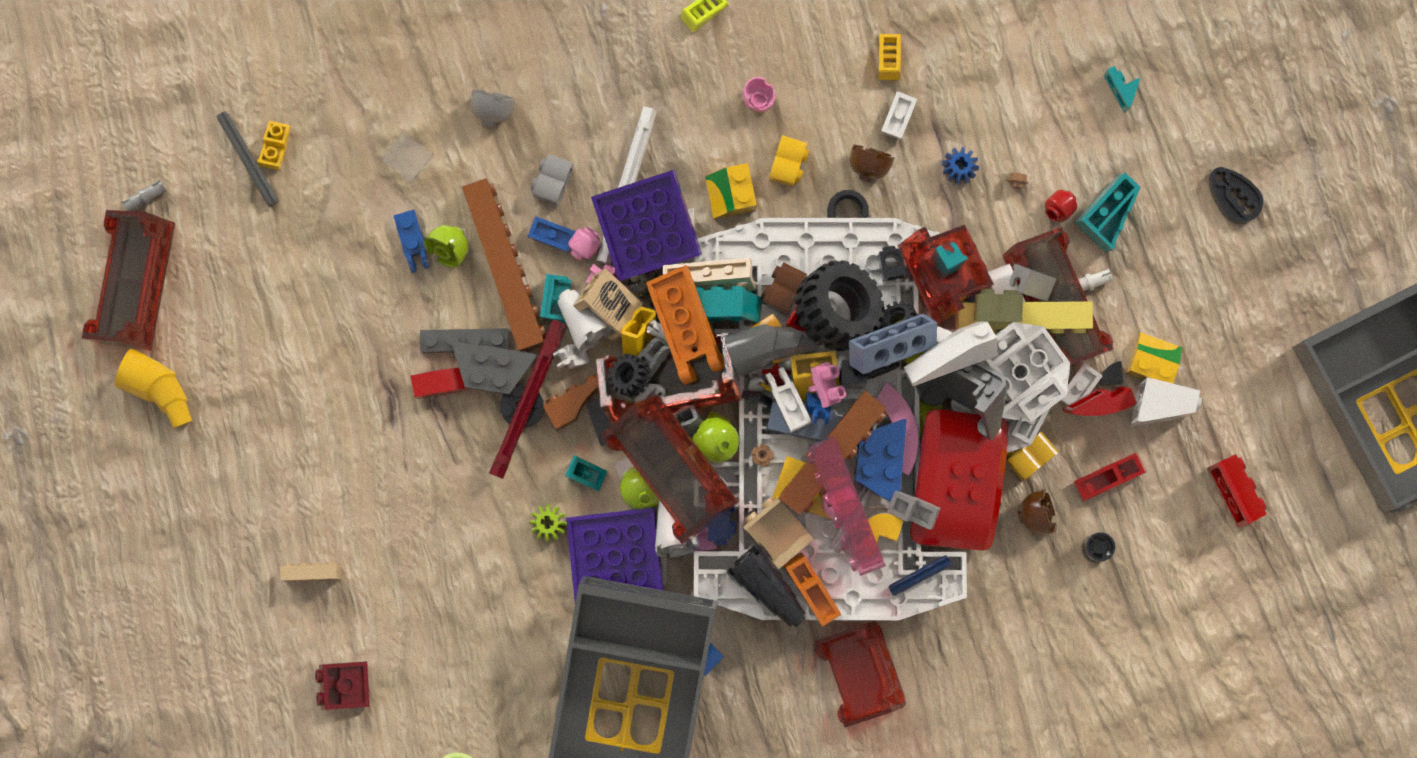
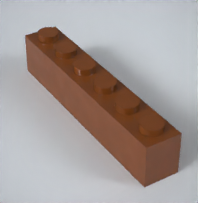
[778,390,887,515]

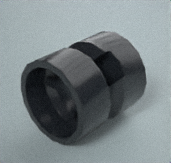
[1081,532,1115,563]

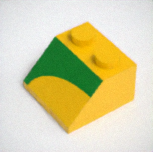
[705,163,757,219]
[1125,332,1182,384]

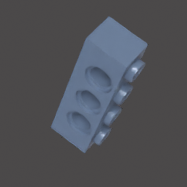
[849,314,937,374]

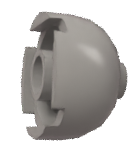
[471,89,515,126]

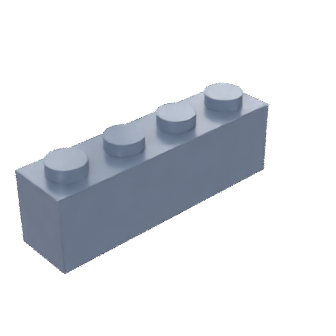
[767,402,857,447]

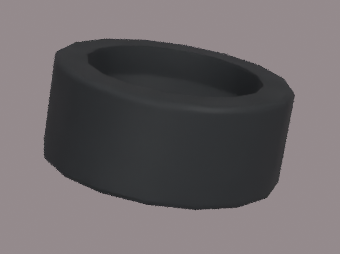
[827,190,869,218]

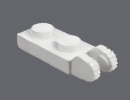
[766,367,812,433]

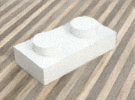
[881,91,917,140]
[1060,363,1102,405]

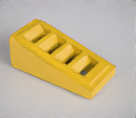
[878,34,901,80]

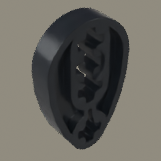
[1209,167,1263,224]

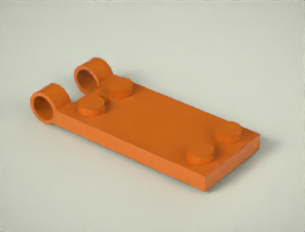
[646,265,726,385]

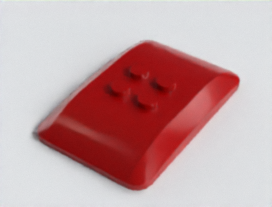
[910,409,1009,551]

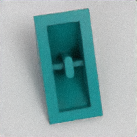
[565,455,607,491]

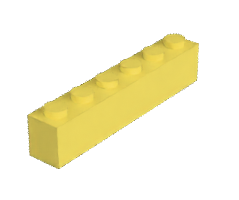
[955,301,1093,334]

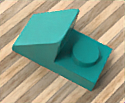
[1103,66,1140,113]

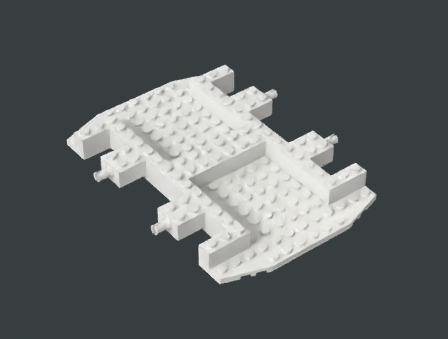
[672,218,967,621]

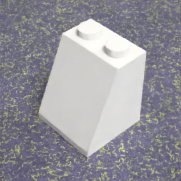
[1129,377,1202,427]

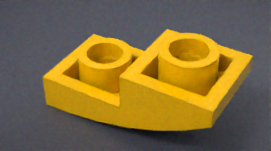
[258,121,291,171]

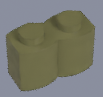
[974,289,1023,322]

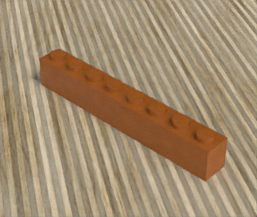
[462,178,547,352]

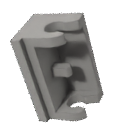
[1010,264,1056,302]

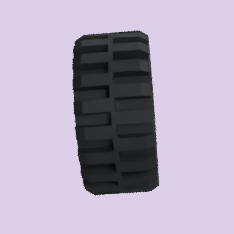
[795,260,884,351]

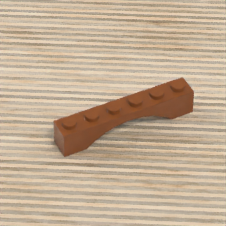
[543,346,673,431]

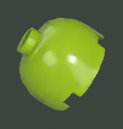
[423,225,469,268]
[693,417,739,464]
[619,465,664,510]

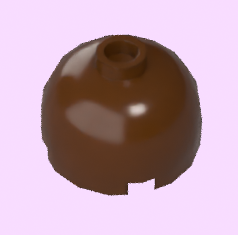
[849,144,895,182]
[1018,489,1057,535]

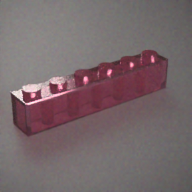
[806,435,886,576]

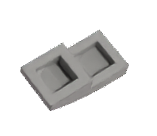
[887,491,941,530]

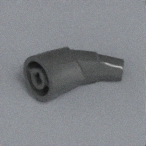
[725,324,819,376]

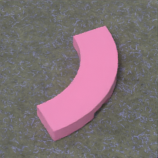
[876,383,918,476]

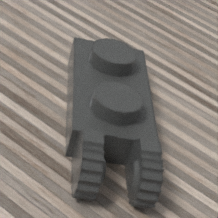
[625,337,671,400]

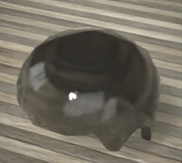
[626,270,658,299]

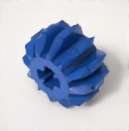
[941,147,979,185]

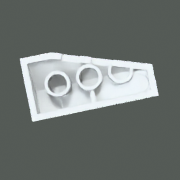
[904,321,998,386]

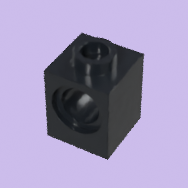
[878,246,906,282]

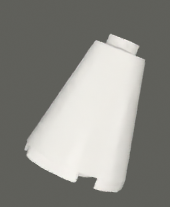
[558,289,613,352]
[655,493,700,557]

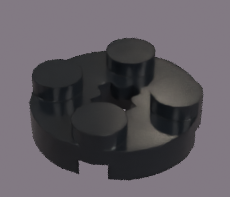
[500,384,545,428]

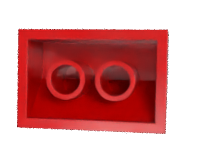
[1207,454,1267,527]

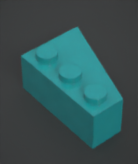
[1074,172,1141,253]

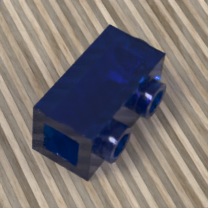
[705,494,736,546]

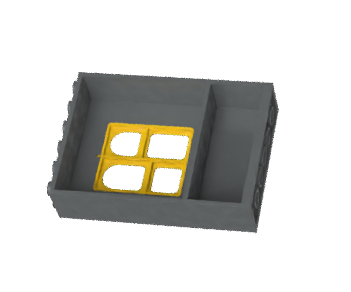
[1292,283,1417,514]
[549,576,718,758]

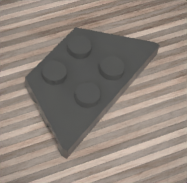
[452,341,537,395]

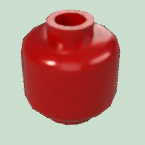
[1045,190,1078,222]

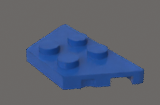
[855,419,907,502]

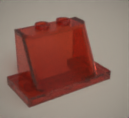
[897,225,994,325]

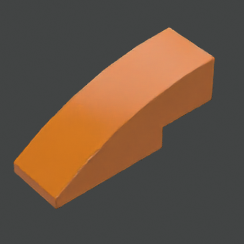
[783,552,842,627]

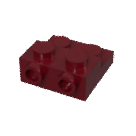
[315,661,370,710]

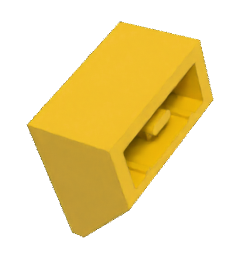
[790,351,839,403]

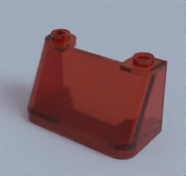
[815,621,906,728]

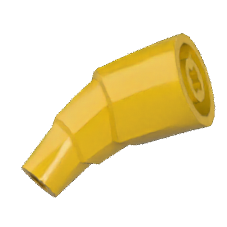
[114,348,192,429]

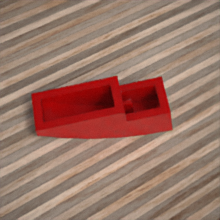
[410,367,471,399]
[1062,386,1137,416]
[1074,452,1147,501]

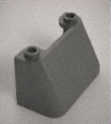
[915,348,1008,441]

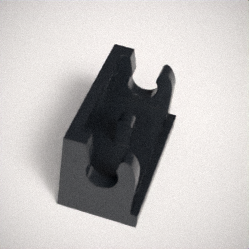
[839,360,867,389]

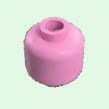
[568,226,601,260]

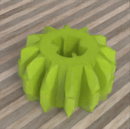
[529,504,567,542]

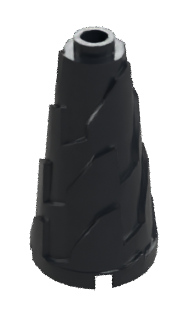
[726,543,805,627]

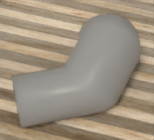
[635,384,666,406]

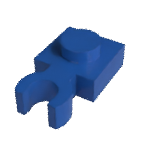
[805,393,831,424]

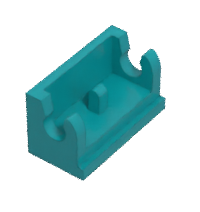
[931,242,968,278]
[540,274,572,323]

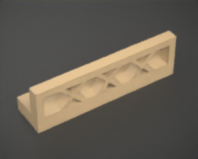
[663,258,756,291]

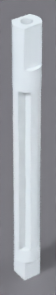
[596,107,657,265]

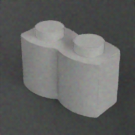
[531,154,574,206]

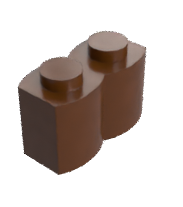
[761,262,807,316]

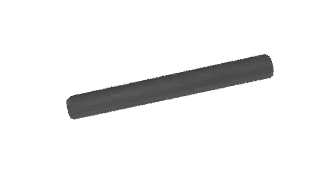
[217,111,279,207]

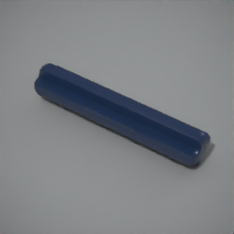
[888,555,952,596]

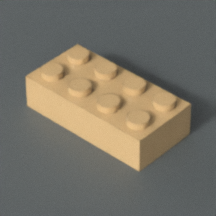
[280,562,341,582]

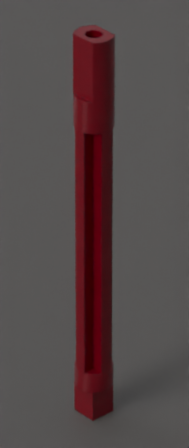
[489,320,567,479]

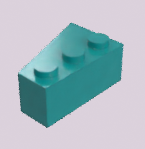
[696,286,762,324]

